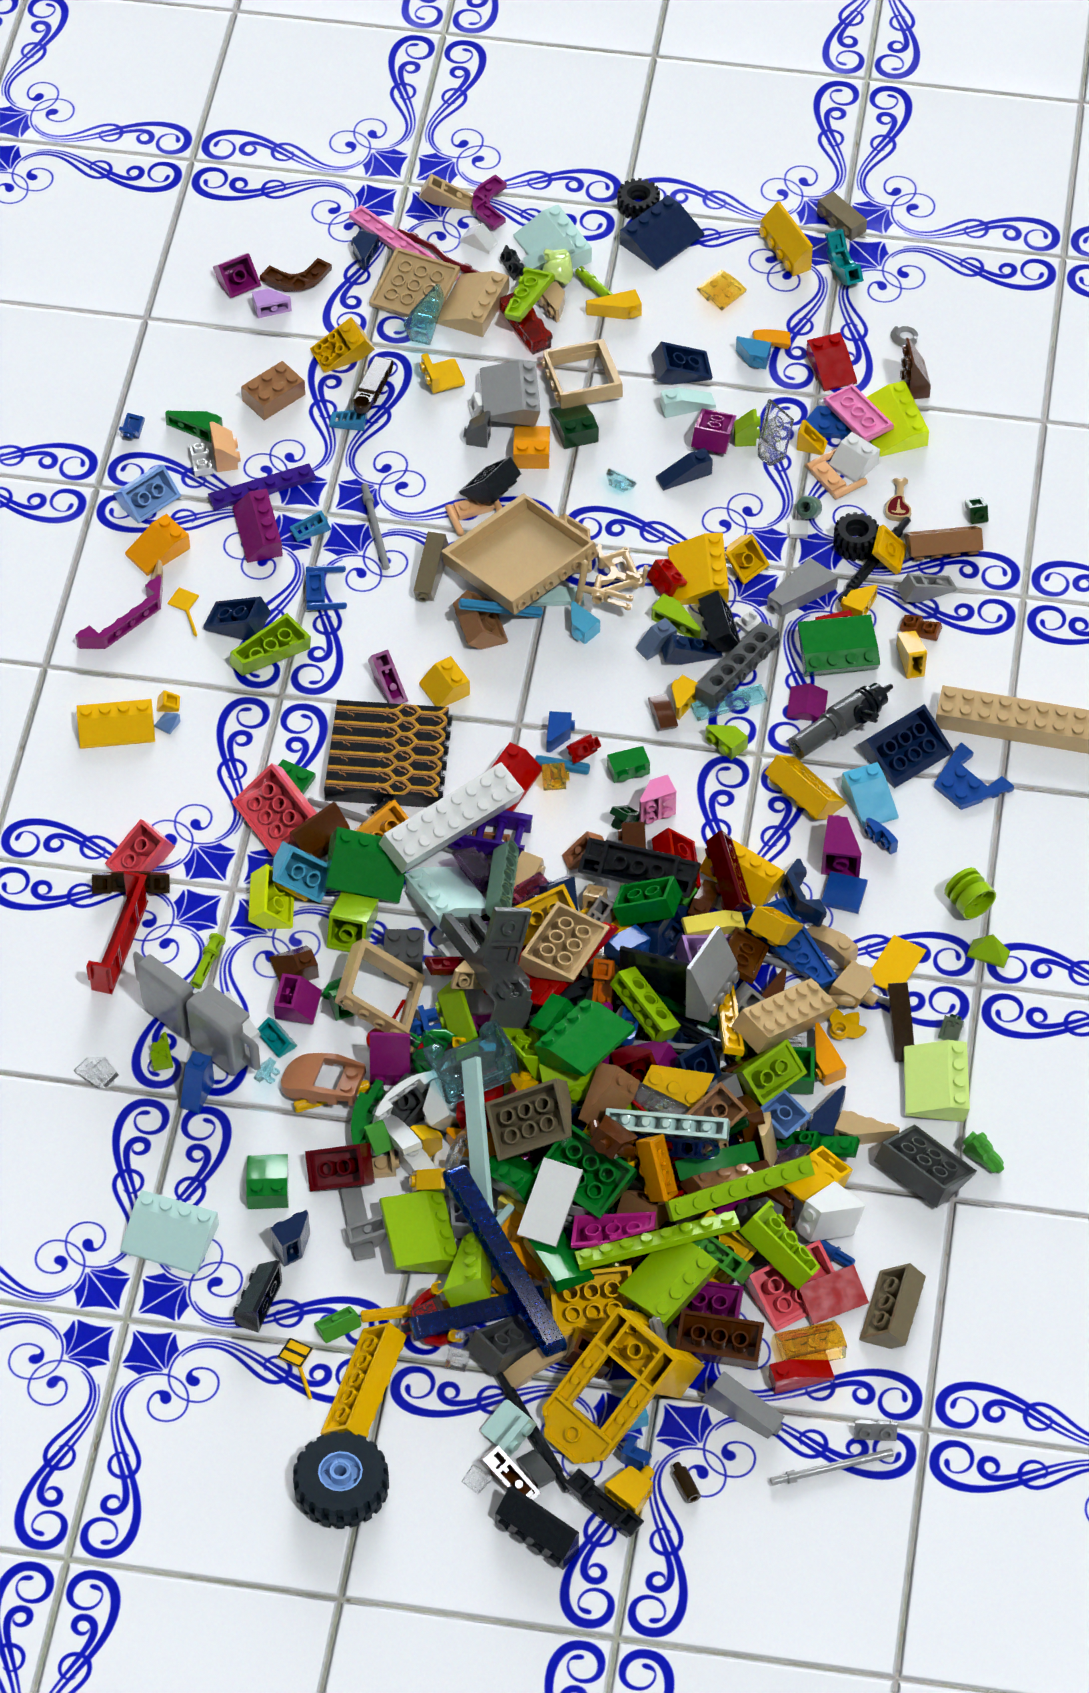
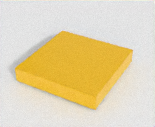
[872,524,907,575]

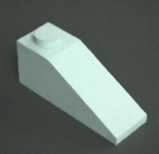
[660,388,716,418]

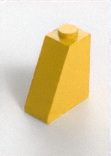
[896,631,927,679]

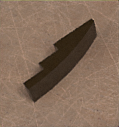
[887,982,914,1062]

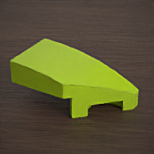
[150,1032,173,1071]

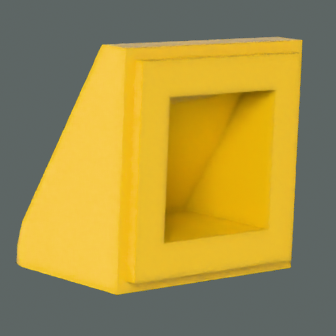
[157,690,180,712]

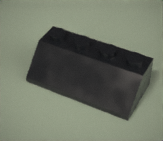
[495,1485,579,1570]

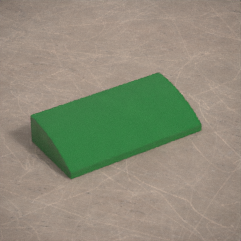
[521,1230,594,1293]

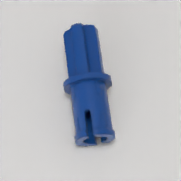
[820,1240,855,1267]

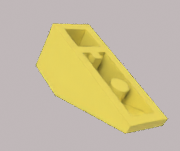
[681,910,746,935]

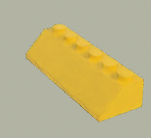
[320,1322,407,1439]

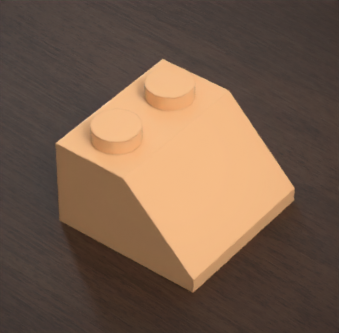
[210,422,241,472]

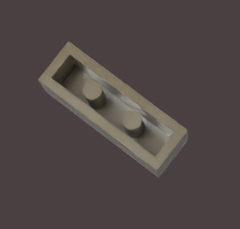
[817,191,867,241]

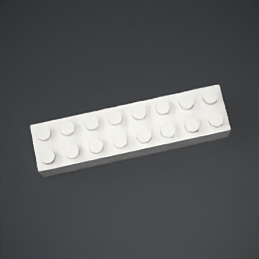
[379,762,524,873]

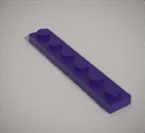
[208,463,316,511]

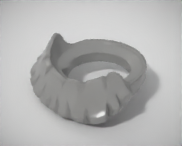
[890,326,918,347]

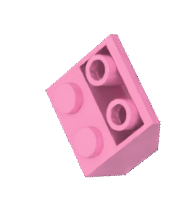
[639,774,677,824]

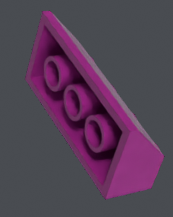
[233,488,283,563]
[671,1281,744,1325]

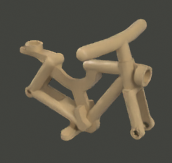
[574,544,648,610]

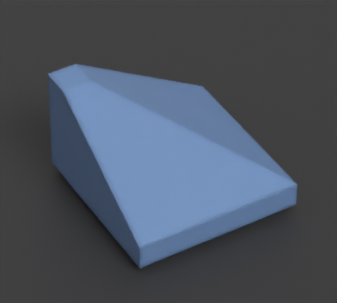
[154,712,181,734]

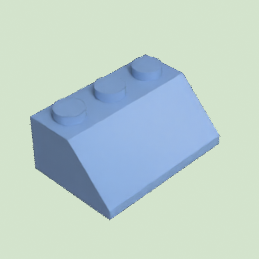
[113,465,181,523]

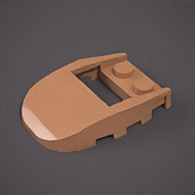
[281,1053,366,1106]

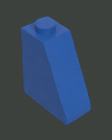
[180,1051,215,1114]

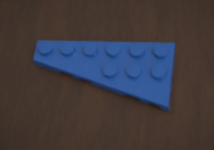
[742,897,838,989]

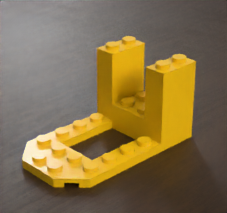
[542,1307,705,1464]

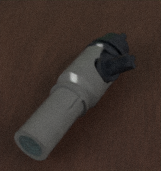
[788,683,893,759]

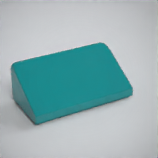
[258,1017,298,1058]

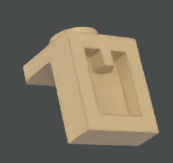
[372,1149,400,1179]

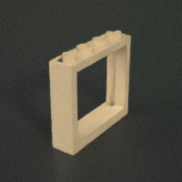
[541,339,623,409]
[335,938,425,1034]

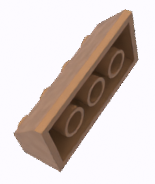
[904,526,983,560]

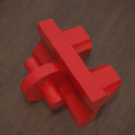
[566,733,601,764]

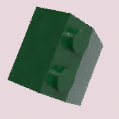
[549,404,599,449]

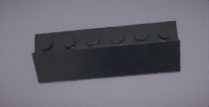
[578,837,701,898]

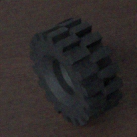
[617,178,660,220]

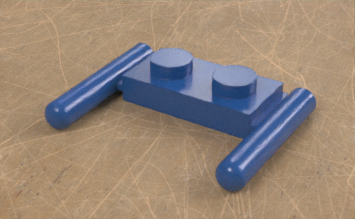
[306,565,347,611]

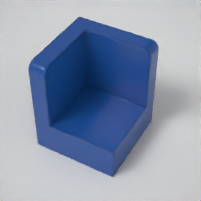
[620,1436,652,1471]

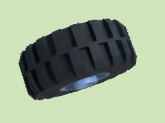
[293,1431,389,1529]

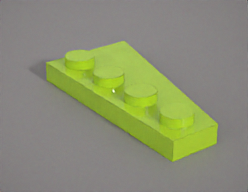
[504,267,555,322]

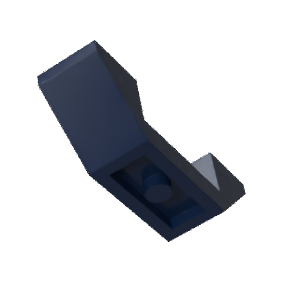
[780,859,827,927]
[642,905,690,956]

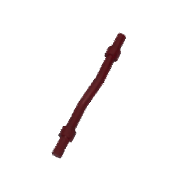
[397,228,480,273]

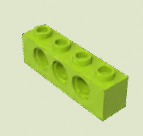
[610,966,681,1042]

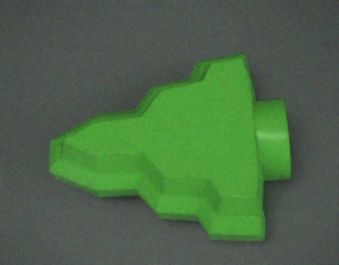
[962,1131,1005,1173]

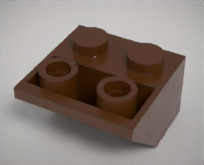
[564,1326,614,1379]

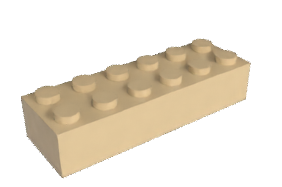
[731,978,838,1054]

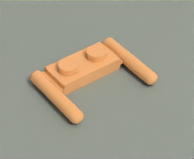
[805,448,868,500]
[445,499,503,536]

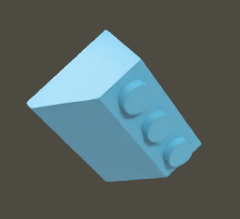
[273,841,327,903]

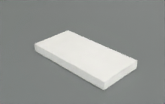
[517,1157,583,1248]

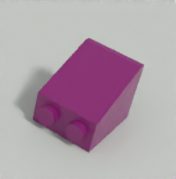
[821,815,862,878]

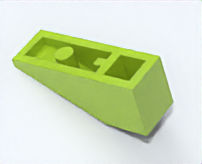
[651,594,701,639]

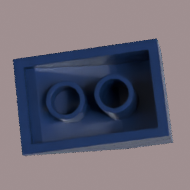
[651,341,713,385]
[203,596,271,640]

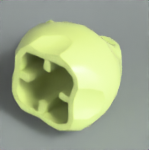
[542,249,573,286]

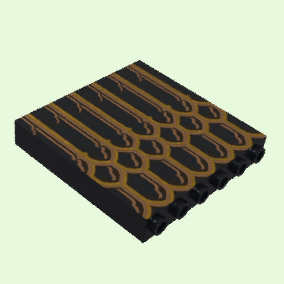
[324,700,453,808]

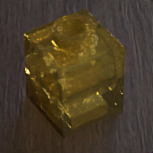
[542,763,570,791]

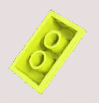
[248,864,294,929]

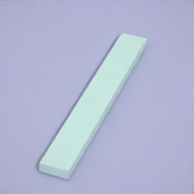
[461,1056,494,1219]

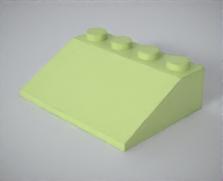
[903,1040,970,1122]

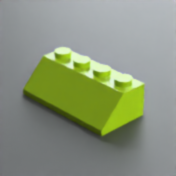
[435,980,479,1062]

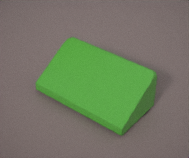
[314,1306,362,1343]

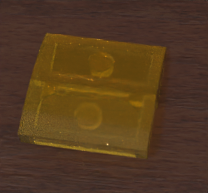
[697,270,747,311]

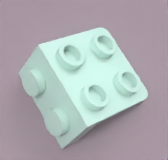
[481,1399,537,1457]

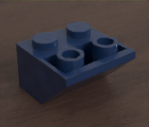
[270,1210,310,1267]

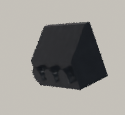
[459,456,521,504]
[698,590,741,652]
[233,1260,282,1333]

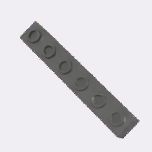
[695,622,780,709]

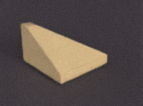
[151,560,163,585]

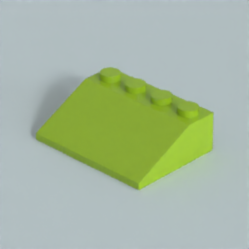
[379,1190,457,1274]
[617,1242,719,1331]

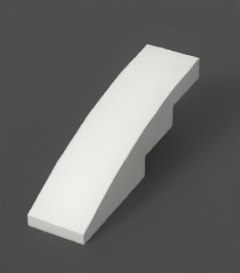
[383,1115,422,1155]

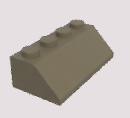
[859,1263,926,1349]

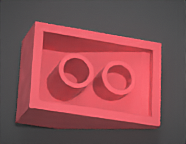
[105,819,176,872]

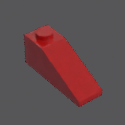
[768,1359,835,1394]

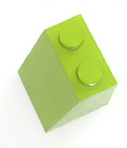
[326,892,379,952]

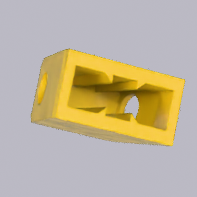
[604,1465,655,1515]

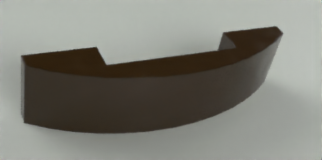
[92,871,170,894]

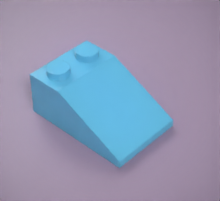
[841,762,899,829]

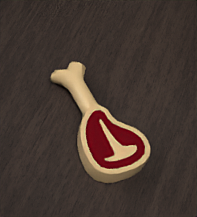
[885,477,912,522]

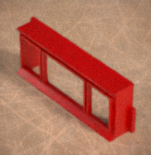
[86,870,149,994]

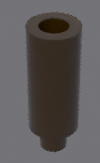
[673,1462,701,1503]

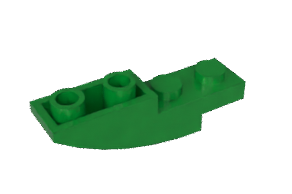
[351,1079,386,1145]
[777,1131,860,1159]

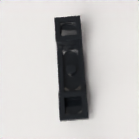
[565,1468,644,1537]

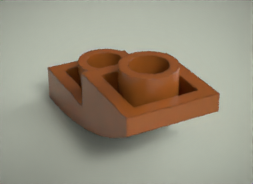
[900,615,942,641]

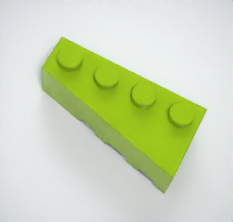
[442,1230,492,1310]

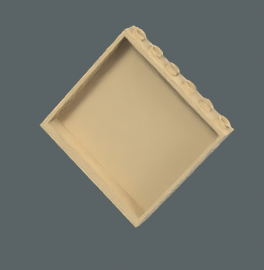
[441,493,597,615]

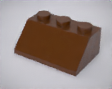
[290,802,350,859]

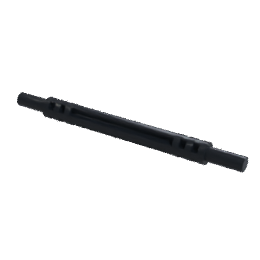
[838,517,911,603]
[496,1372,570,1493]

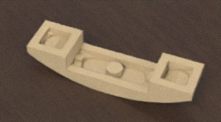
[503,1335,573,1390]

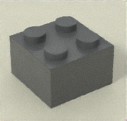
[384,929,425,974]

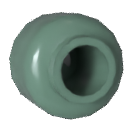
[796,496,822,519]

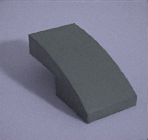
[516,1449,556,1489]

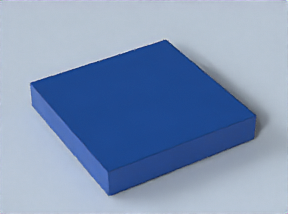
[821,871,868,914]

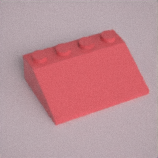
[232,763,317,857]
[745,1240,835,1332]

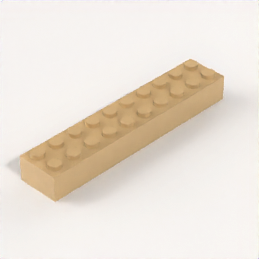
[936,685,1089,754]

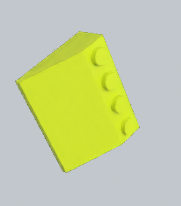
[866,380,929,457]

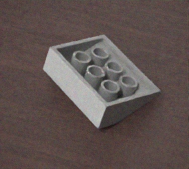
[480,360,541,427]
[686,926,740,1023]

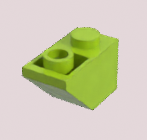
[734,409,761,447]
[705,725,748,760]

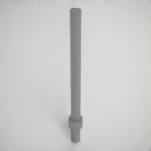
[361,483,390,570]
[770,1448,894,1486]

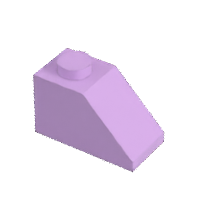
[252,288,292,318]

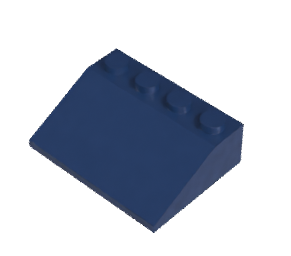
[620,195,705,271]
[858,704,954,789]

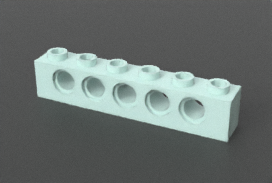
[606,1108,731,1141]

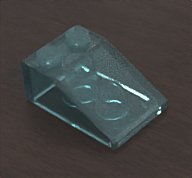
[404,284,445,345]

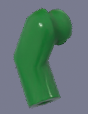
[321,977,342,1000]

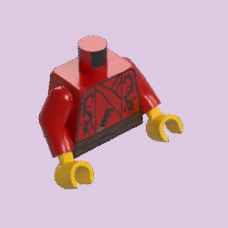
[401,1281,462,1347]

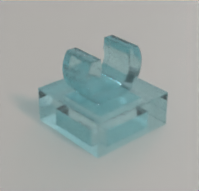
[253,1057,280,1084]

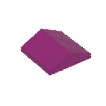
[787,683,828,721]

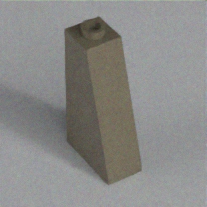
[413,531,449,602]

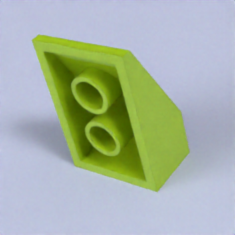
[732,1039,807,1106]

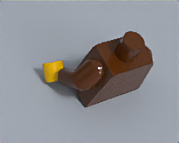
[583,1115,639,1167]

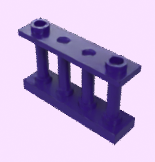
[448,810,533,856]

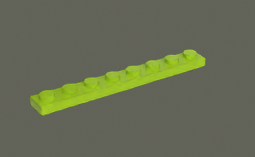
[665,1155,815,1222]
[574,1210,740,1271]

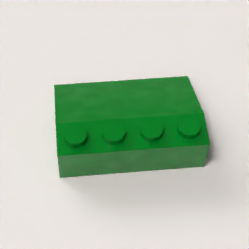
[797,614,880,677]
[325,827,406,904]
[534,999,636,1077]
[533,1124,637,1219]

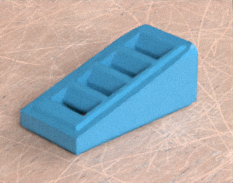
[329,410,367,431]
[290,510,331,542]

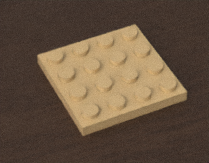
[369,247,460,325]

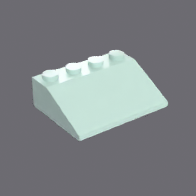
[513,204,592,271]
[404,867,487,933]
[120,1190,219,1275]

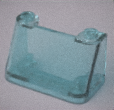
[423,1019,519,1104]

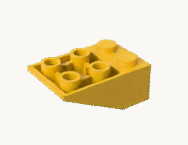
[310,317,375,373]
[783,1145,853,1204]

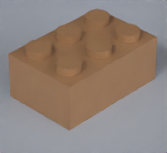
[241,361,306,420]

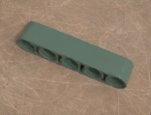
[485,840,519,918]

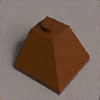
[269,945,319,983]

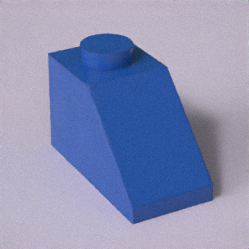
[547,711,575,753]

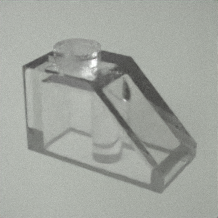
[73,1057,119,1089]

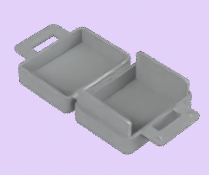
[133,951,261,1075]

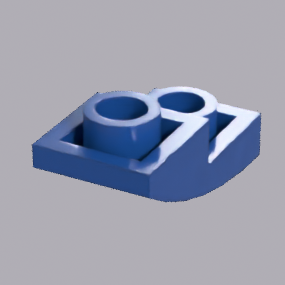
[864,818,898,855]

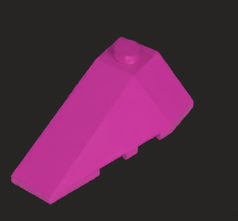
[571,1212,656,1248]

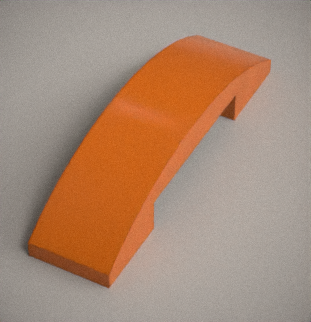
[592,958,615,1005]

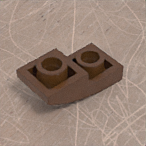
[648,694,678,731]

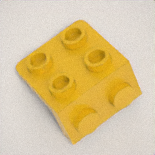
[419,353,465,394]

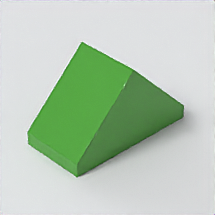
[364,1119,394,1156]

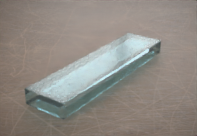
[691,684,768,721]

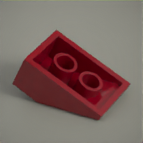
[305,1143,375,1192]

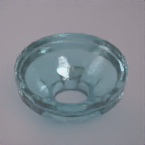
[606,468,637,492]

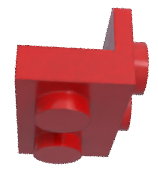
[647,559,687,597]

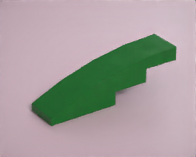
[674,1141,760,1182]

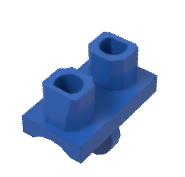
[410,1005,442,1036]

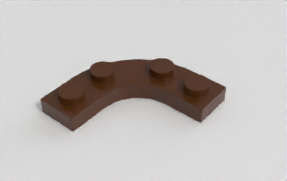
[260,258,332,292]

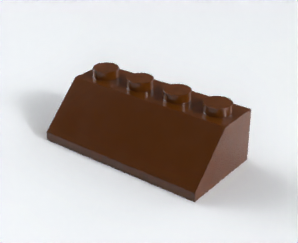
[675,1309,764,1370]

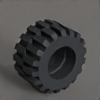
[833,512,879,561]

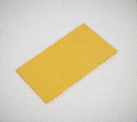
[870,935,927,991]

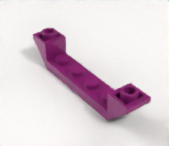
[75,575,163,649]

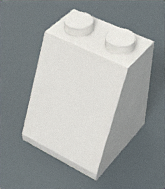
[795,1181,866,1242]

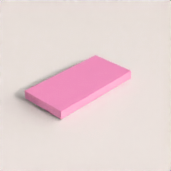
[823,384,894,442]

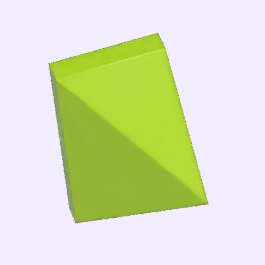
[967,934,1010,968]

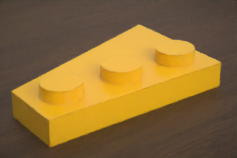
[642,1064,715,1108]

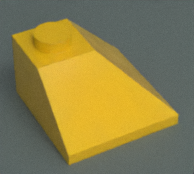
[725,534,770,585]

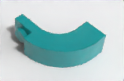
[825,229,864,286]

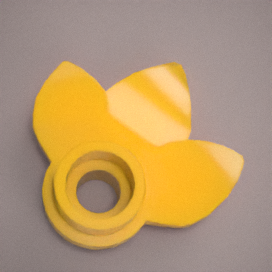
[829,1009,867,1040]

